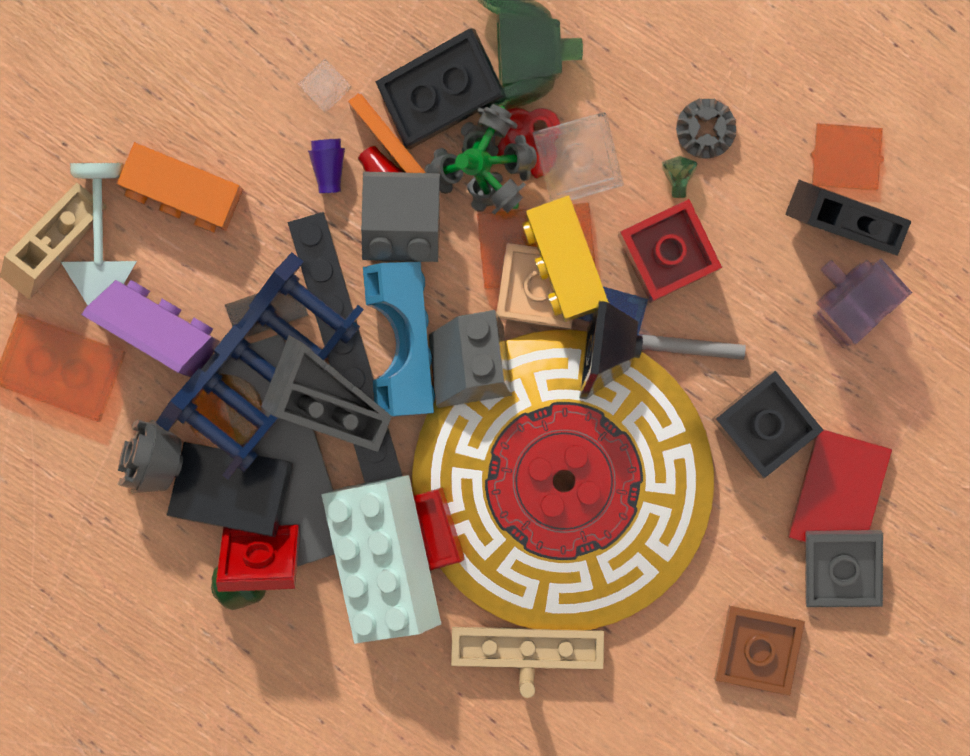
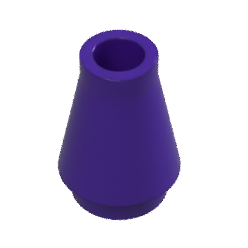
[308,139,345,193]

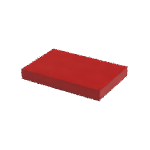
[787,429,892,542]

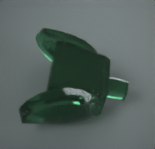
[477,0,583,116]

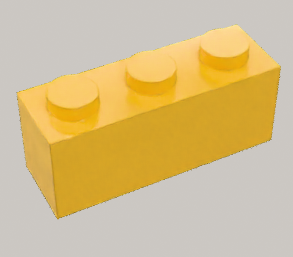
[521,195,609,322]

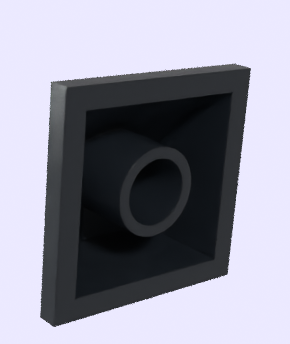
[579,301,643,399]

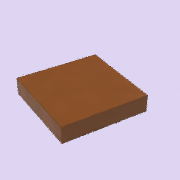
[714,605,805,696]

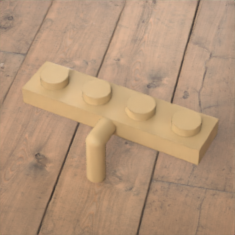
[451,627,604,698]

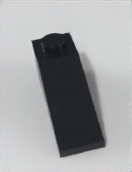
[785,179,911,256]

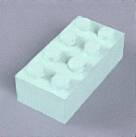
[321,475,441,644]

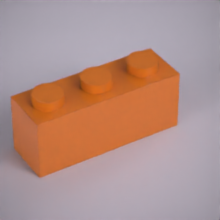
[117,142,244,233]

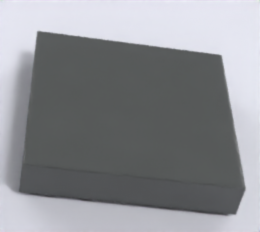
[805,530,883,607]

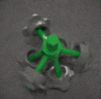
[425,104,537,215]

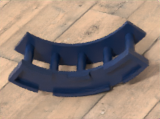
[155,252,364,480]

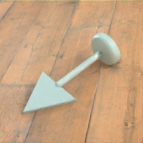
[61,163,137,305]

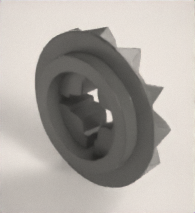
[676,98,736,159]

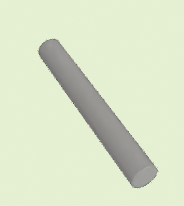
[637,334,746,360]

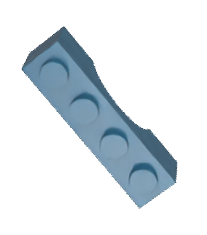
[363,262,435,417]

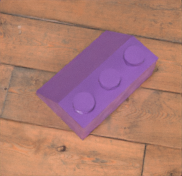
[81,280,220,378]

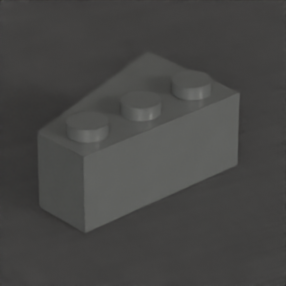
[261,335,392,452]

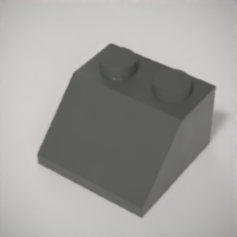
[361,172,440,262]
[429,310,512,408]

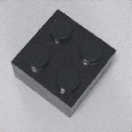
[711,371,824,479]

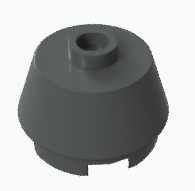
[118,419,183,493]

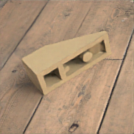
[0,183,106,300]

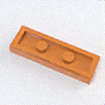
[348,93,425,173]

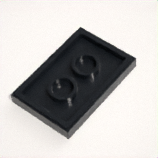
[375,28,507,149]
[167,442,293,538]

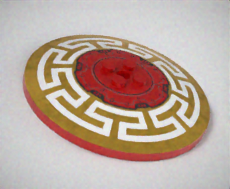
[412,330,714,630]

